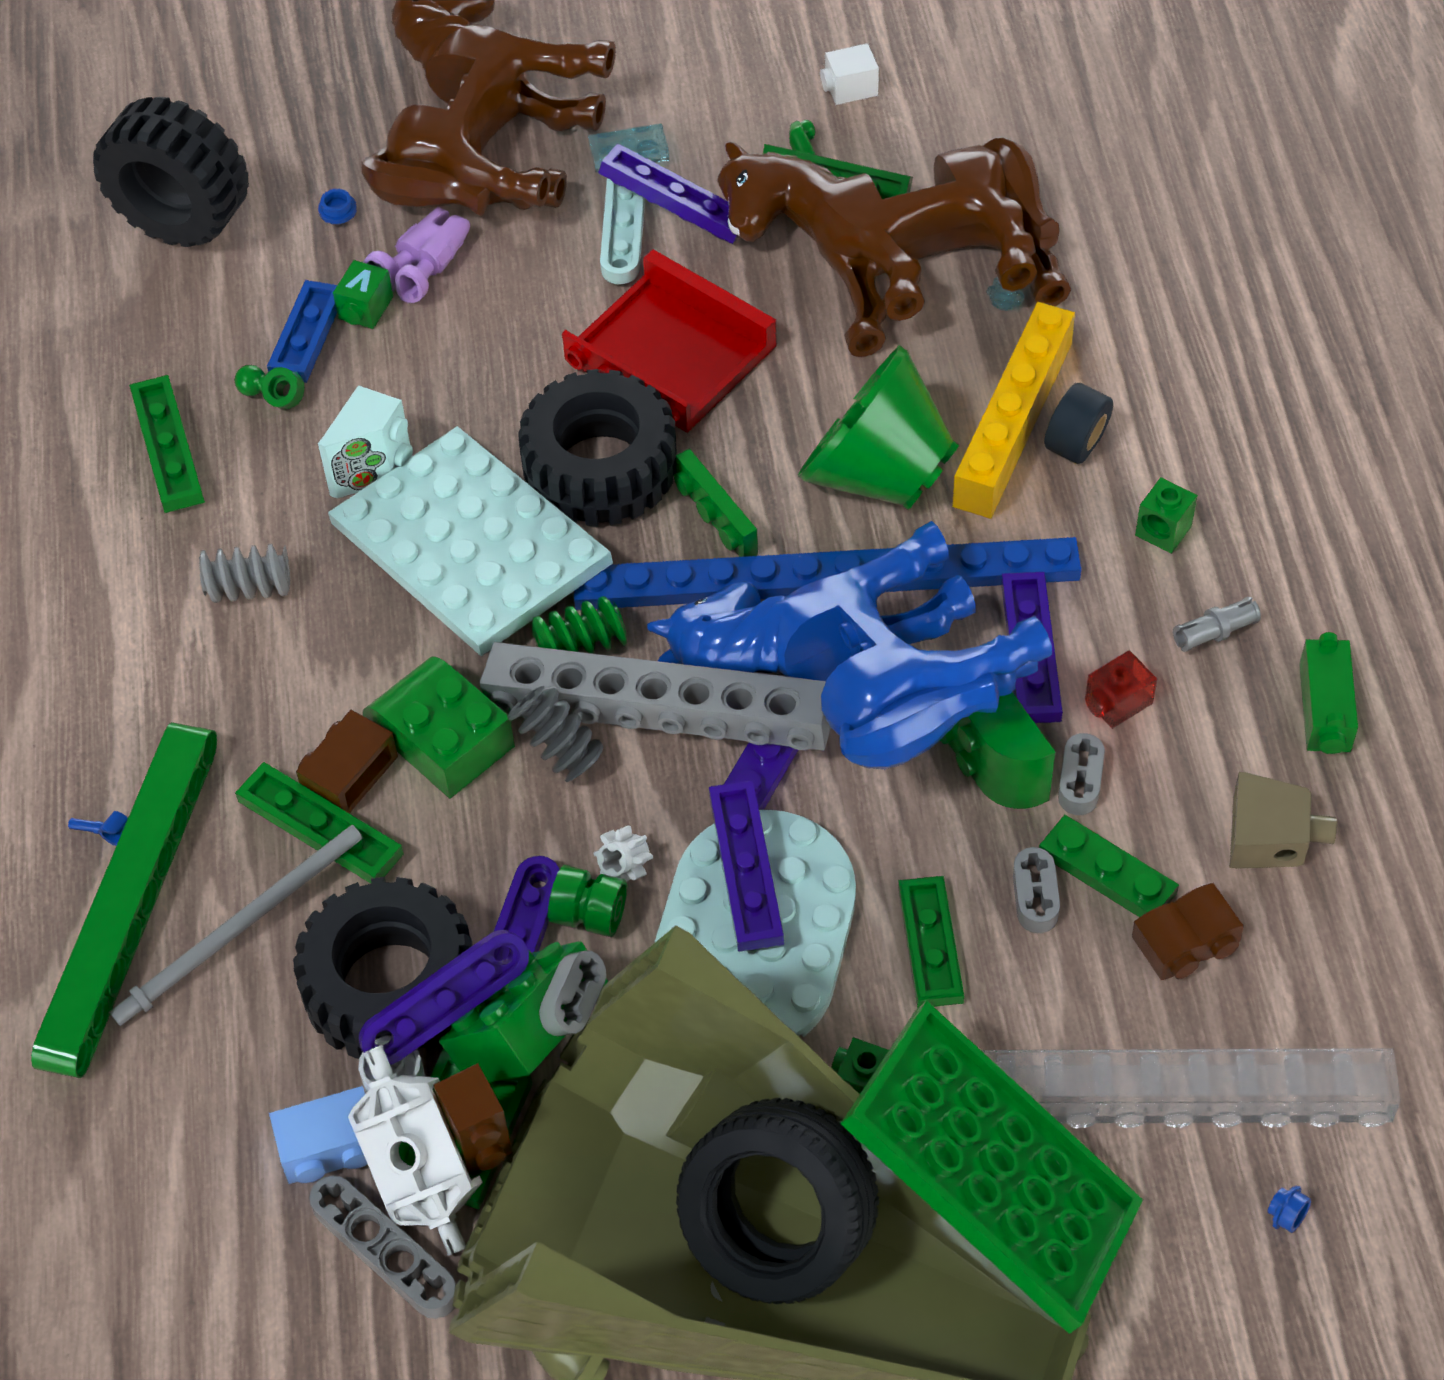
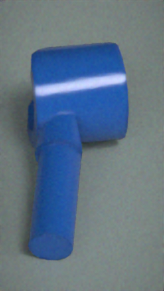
[68,811,128,846]

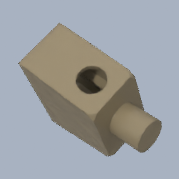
[1229,772,1337,869]

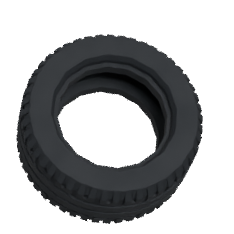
[676,1098,879,1305]

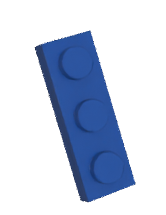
[267,280,337,383]

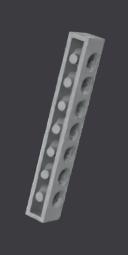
[480,642,831,751]

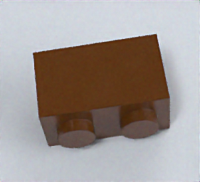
[296,709,398,813]
[433,1063,512,1174]

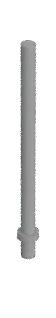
[109,825,363,1027]

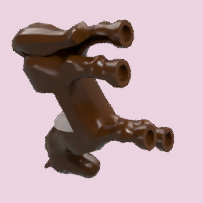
[361,0,616,216]
[717,138,1071,357]

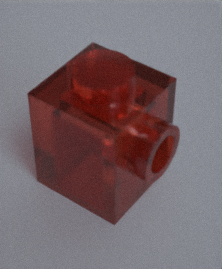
[1085,650,1157,729]

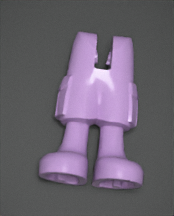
[364,207,470,303]

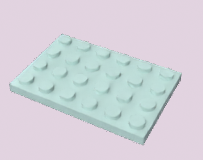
[328,426,613,656]

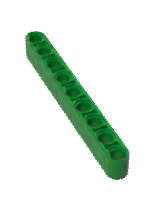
[31,722,217,1078]

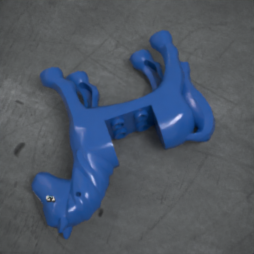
[647,521,1052,770]

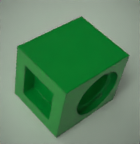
[1135,477,1198,554]

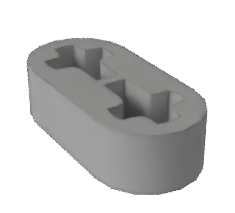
[1058,733,1105,815]
[1013,847,1060,933]
[539,951,606,1036]

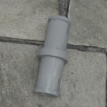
[1173,597,1261,652]

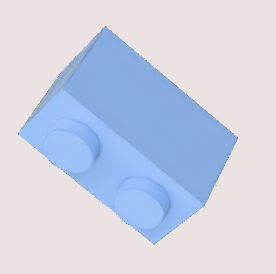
[269,1086,368,1184]

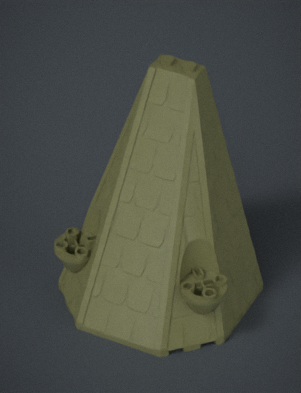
[449,925,1091,1380]

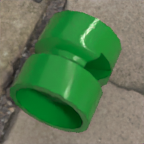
[548,865,628,938]

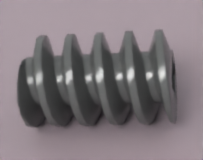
[507,686,604,783]

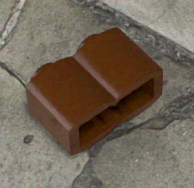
[1132,883,1244,980]

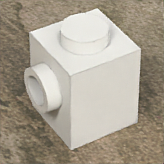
[820,43,879,105]

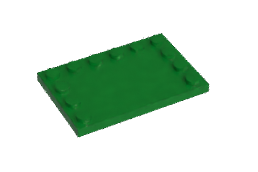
[841,1000,1143,1334]

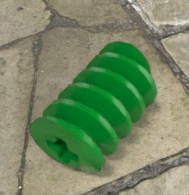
[532,596,627,654]

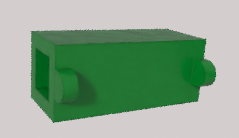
[1299,632,1358,754]

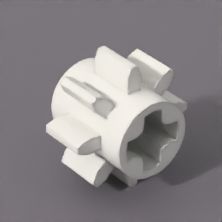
[594,825,653,881]

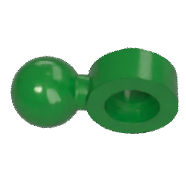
[234,365,305,409]

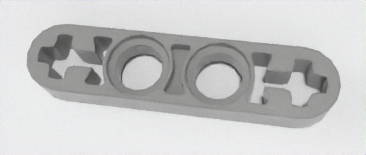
[309,1176,456,1319]

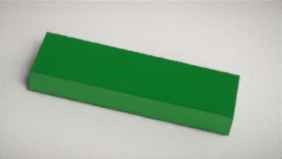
[898,876,964,1008]

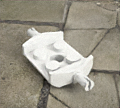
[348,1045,482,1256]

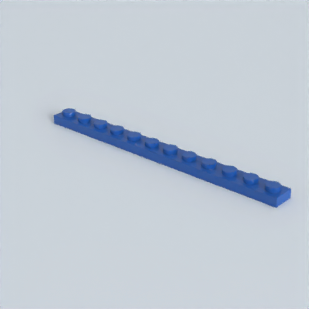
[574,537,1081,610]

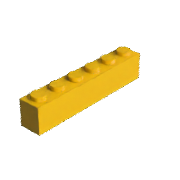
[952,302,1075,519]

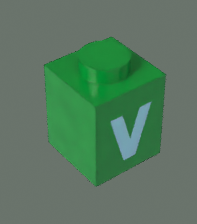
[333,260,394,329]

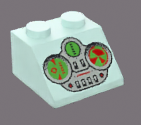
[318,385,413,498]

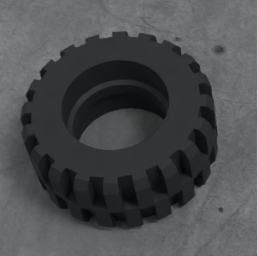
[93,97,249,247]
[518,369,677,527]
[293,877,473,1059]

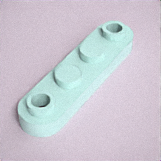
[600,178,645,284]

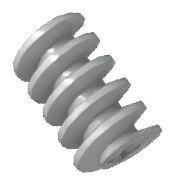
[199,544,291,603]

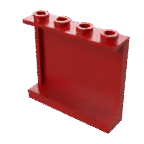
[562,249,777,433]

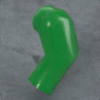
[789,120,816,155]

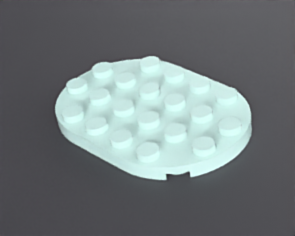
[655,810,856,1037]

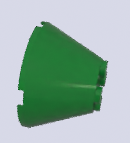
[798,345,959,510]

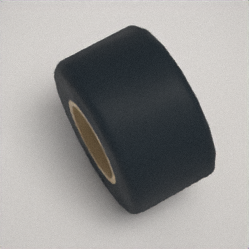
[1044,383,1114,464]

